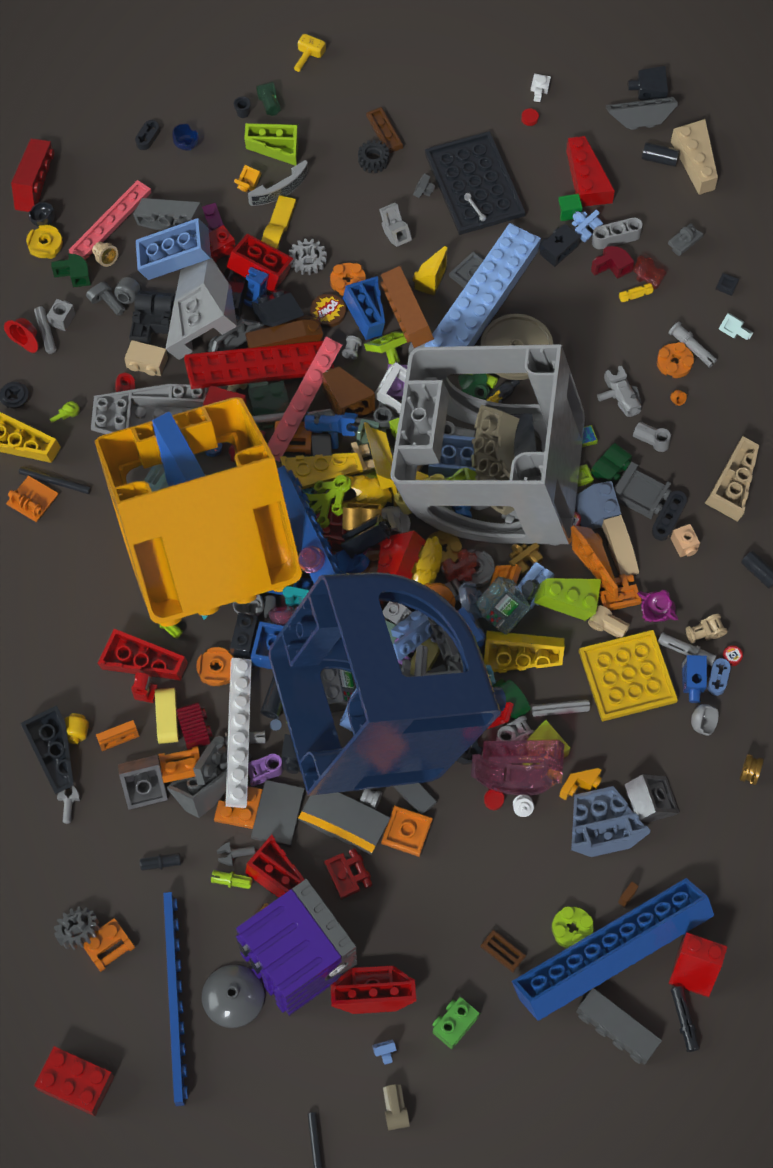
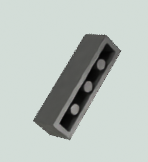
[577,988,662,1065]

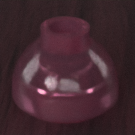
[298,546,325,573]
[268,606,295,626]

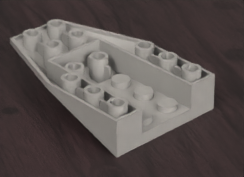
[166,256,237,360]

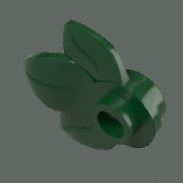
[458,374,490,400]

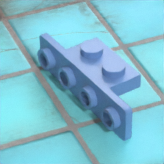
[391,610,433,661]

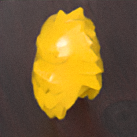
[331,475,392,508]
[411,536,442,585]

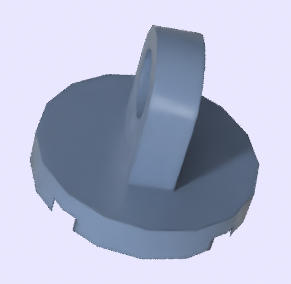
[454,581,486,620]

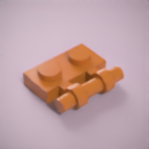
[599,574,642,611]

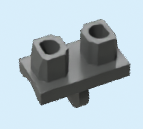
[668,223,703,256]

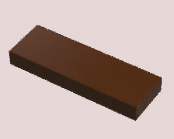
[366,107,403,154]

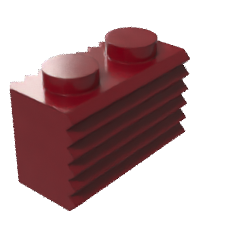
[176,703,213,750]

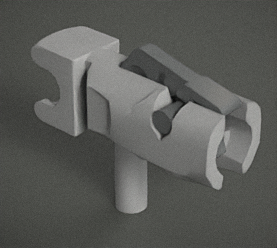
[597,366,642,417]

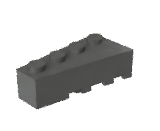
[133,198,208,231]

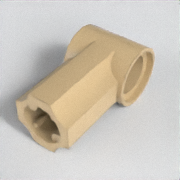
[588,605,630,638]

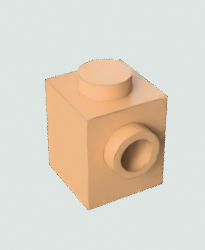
[671,524,700,557]

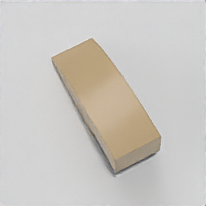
[602,515,639,575]

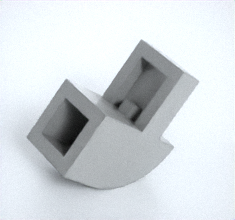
[379,203,412,247]

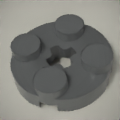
[457,550,494,588]

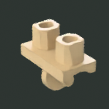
[351,442,375,475]

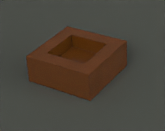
[618,882,639,908]

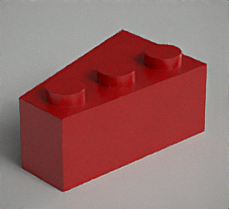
[246,834,305,898]

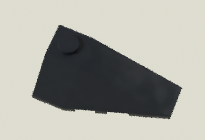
[20,705,74,795]

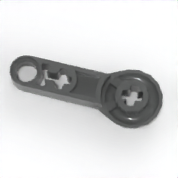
[428,617,464,672]

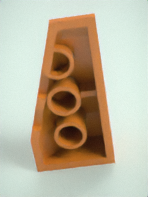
[571,525,618,600]

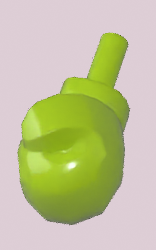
[50,401,80,423]

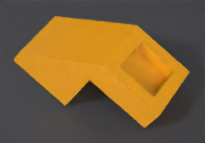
[559,768,602,800]

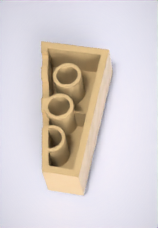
[671,119,718,195]
[705,436,759,522]

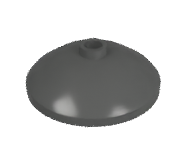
[202,965,265,1028]

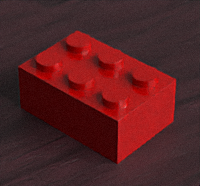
[227,234,294,292]
[34,1046,114,1116]

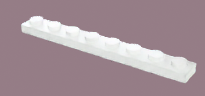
[225,658,251,808]

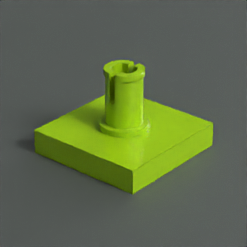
[364,331,407,364]

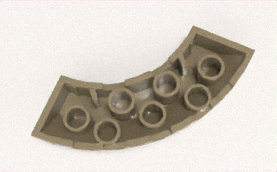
[471,405,519,515]

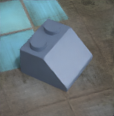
[575,481,621,529]

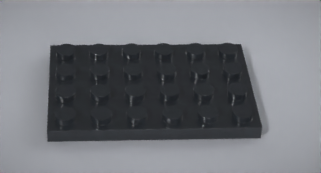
[425,131,526,235]

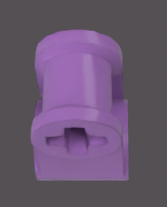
[248,754,283,786]

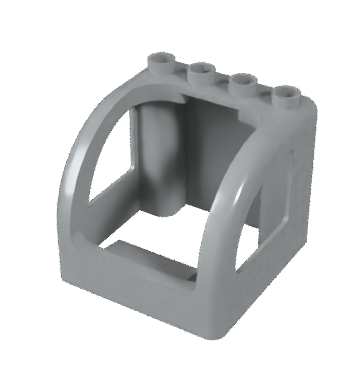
[391,345,585,546]

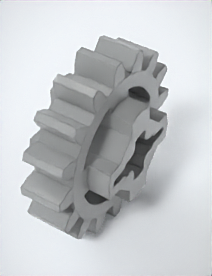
[289,238,327,275]

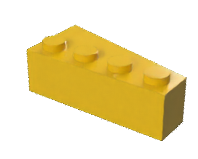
[0,412,61,463]

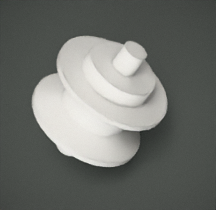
[513,794,534,817]

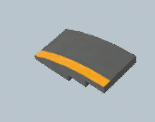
[298,792,390,855]

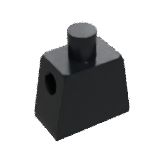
[628,66,668,101]

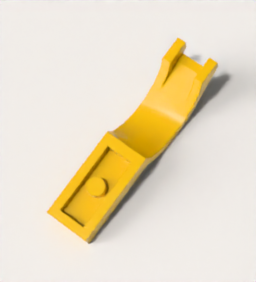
[261,195,296,250]

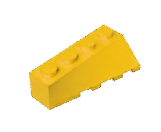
[484,631,564,673]

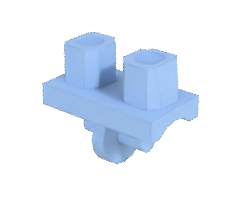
[572,210,603,242]

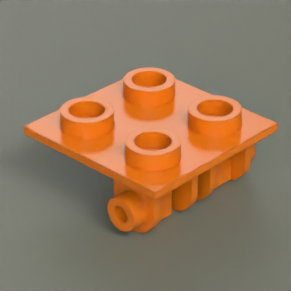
[6,476,59,522]

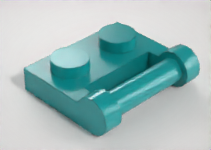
[283,586,309,607]

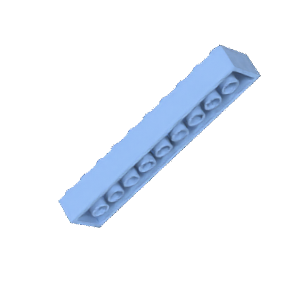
[425,223,541,347]

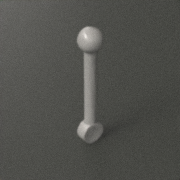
[464,193,486,221]

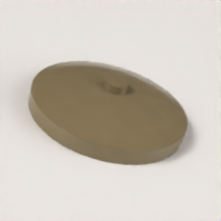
[480,314,553,380]

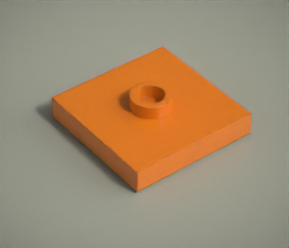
[381,805,433,857]

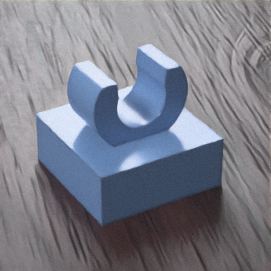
[372,1040,397,1065]

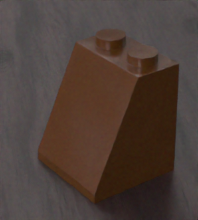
[322,367,375,418]

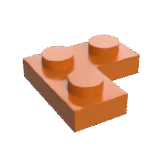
[214,786,263,829]

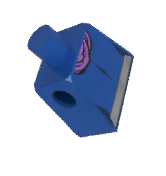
[682,655,707,703]

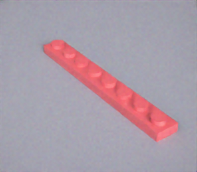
[268,336,342,462]

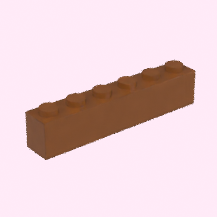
[381,266,434,348]

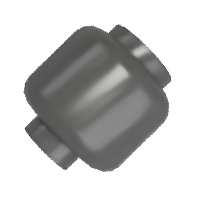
[114,277,141,304]

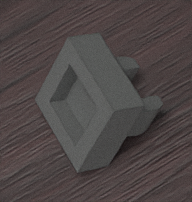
[413,173,435,198]

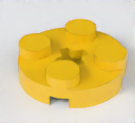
[26,225,63,259]

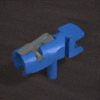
[305,409,358,449]

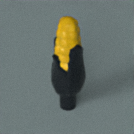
[486,380,520,403]

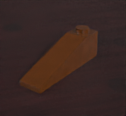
[245,315,323,348]

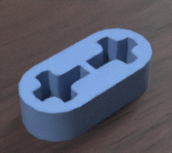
[708,658,730,696]

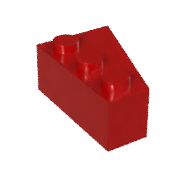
[377,530,426,579]

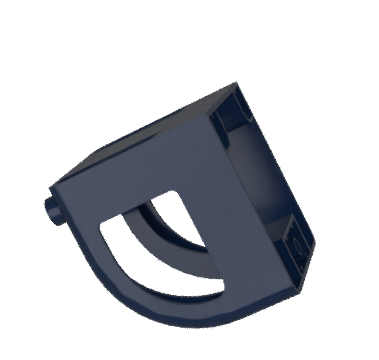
[269,572,506,796]

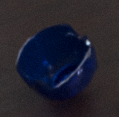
[172,124,199,151]

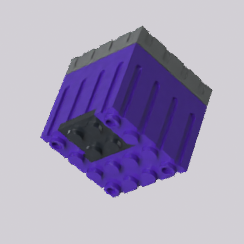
[236,879,357,1016]

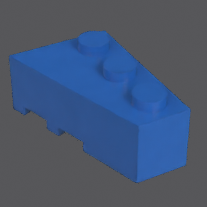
[343,276,385,340]

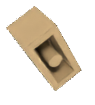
[124,340,168,376]

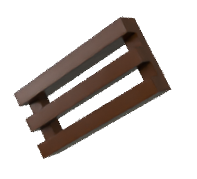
[480,929,526,973]

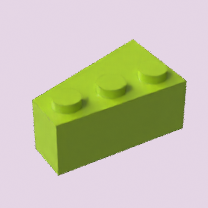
[245,123,298,166]
[534,578,601,621]

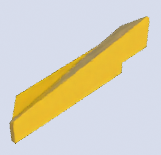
[364,422,395,490]

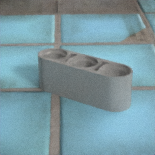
[592,218,643,249]

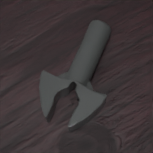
[217,842,256,866]

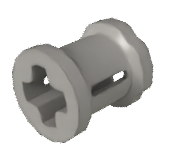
[342,336,362,360]

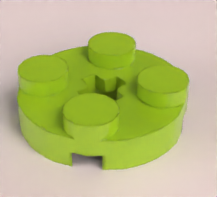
[552,907,594,948]

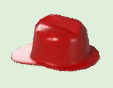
[4,318,38,353]

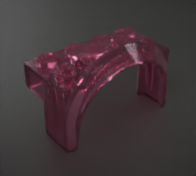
[471,740,564,795]

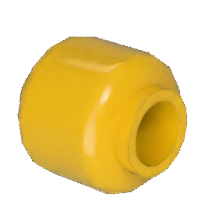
[64,713,89,744]

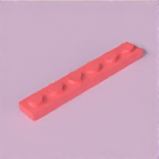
[69,180,151,260]

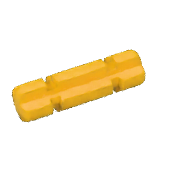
[619,283,653,302]

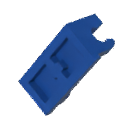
[244,267,268,308]

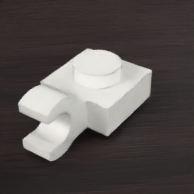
[531,74,551,102]

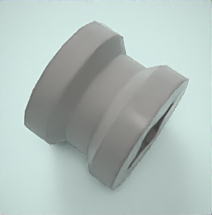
[360,789,382,810]

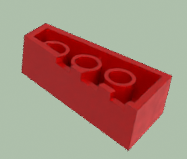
[566,136,615,207]
[11,138,54,212]

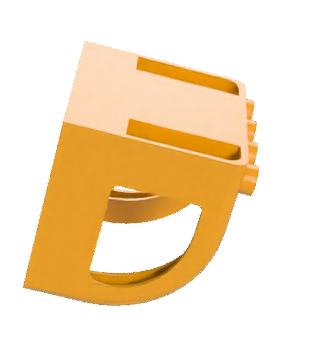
[95,397,302,627]

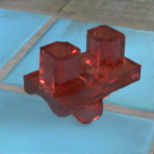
[633,255,666,290]
[442,549,478,582]

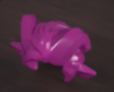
[637,590,678,622]

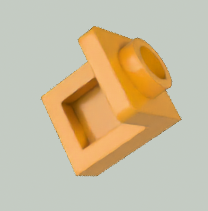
[234,165,262,192]

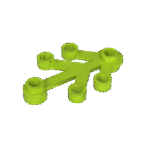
[305,475,352,528]

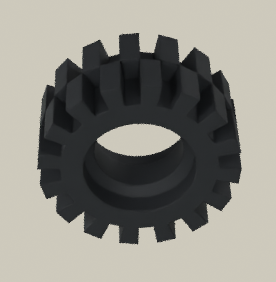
[358,140,389,173]

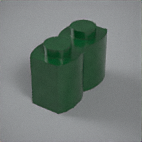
[591,443,632,484]

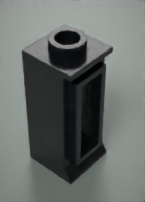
[341,514,391,559]

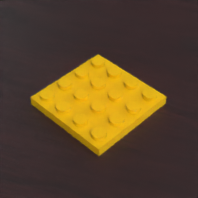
[579,630,678,722]

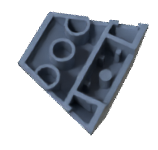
[571,786,651,857]

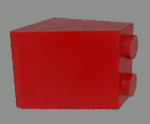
[668,933,727,998]

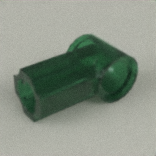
[256,82,281,116]

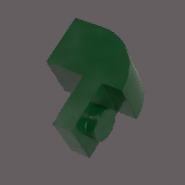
[51,254,91,287]
[492,678,531,719]

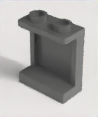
[614,462,672,519]

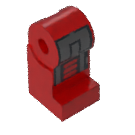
[131,673,158,703]

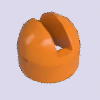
[670,390,687,406]

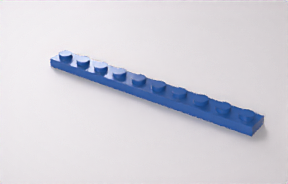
[163,892,188,1106]

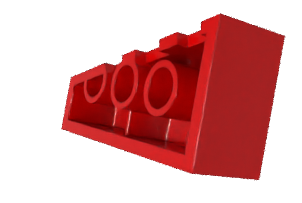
[97,629,188,680]

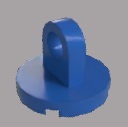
[335,550,370,574]

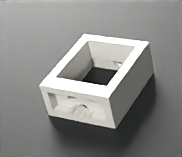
[375,363,407,415]

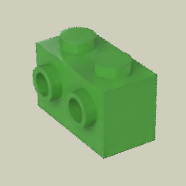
[432,997,480,1049]

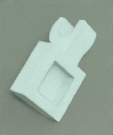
[719,313,753,340]

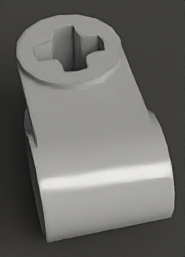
[496,716,535,750]

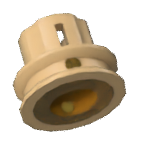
[92,242,118,267]

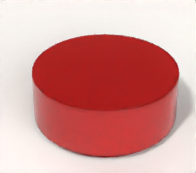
[521,108,539,126]
[484,789,504,810]

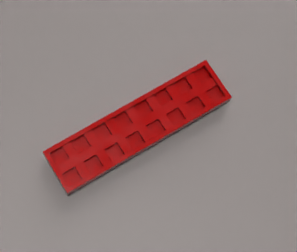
[184,341,334,389]

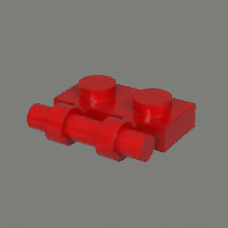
[324,848,373,899]

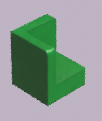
[558,194,582,221]

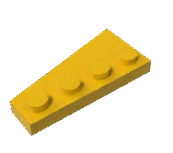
[280,453,363,489]

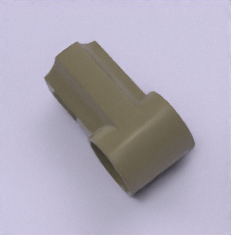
[383,1084,410,1131]

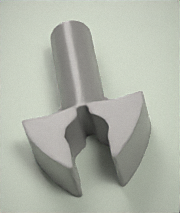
[57,786,80,824]

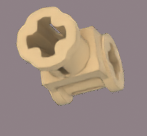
[686,614,728,644]

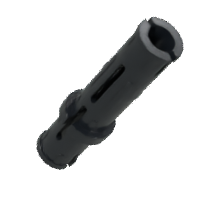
[670,986,700,1052]

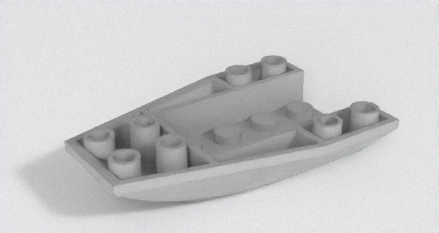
[91,384,207,434]

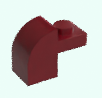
[591,246,634,279]

